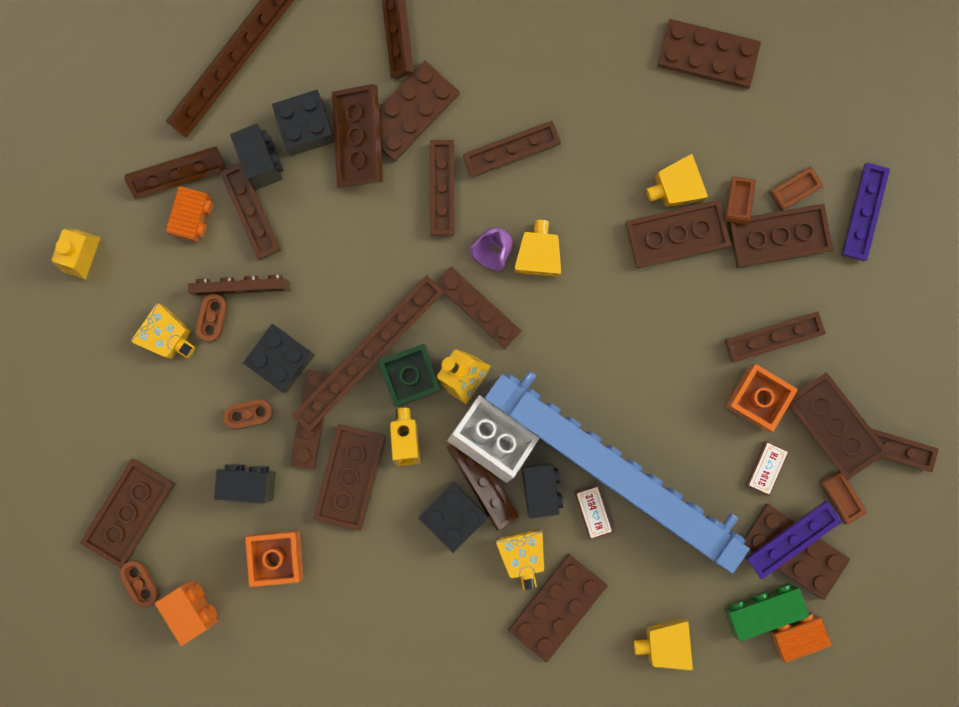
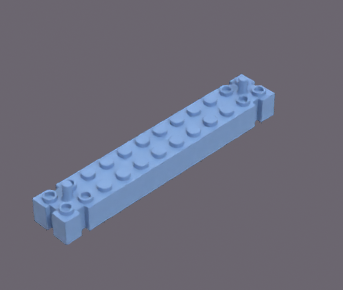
[485,371,750,574]

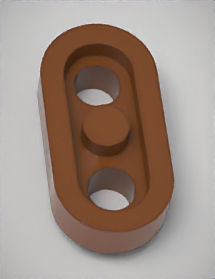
[196,294,228,342]
[223,400,273,429]
[120,560,159,607]

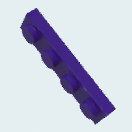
[841,163,890,262]
[746,501,842,579]

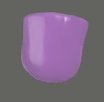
[469,227,513,271]

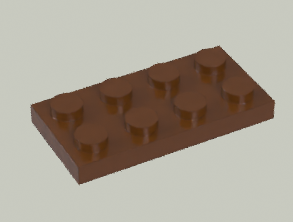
[657,19,761,89]
[379,60,460,162]
[332,84,383,188]
[625,200,731,269]
[728,204,833,268]
[789,372,889,481]
[313,424,386,531]
[80,459,176,568]
[744,504,850,600]
[508,554,608,663]

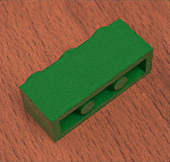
[724,583,810,642]

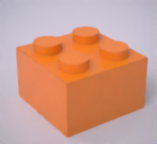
[724,364,798,432]
[245,530,304,587]
[154,580,219,646]

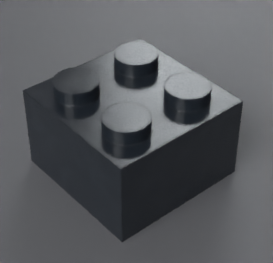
[272,89,334,156]
[230,124,284,190]
[243,324,316,393]
[522,463,563,518]
[214,464,276,504]
[419,482,488,553]

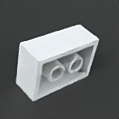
[447,395,539,483]

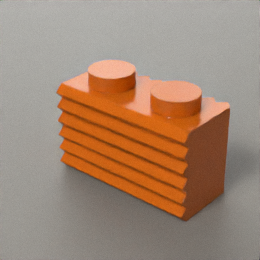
[166,186,213,243]
[770,613,832,663]

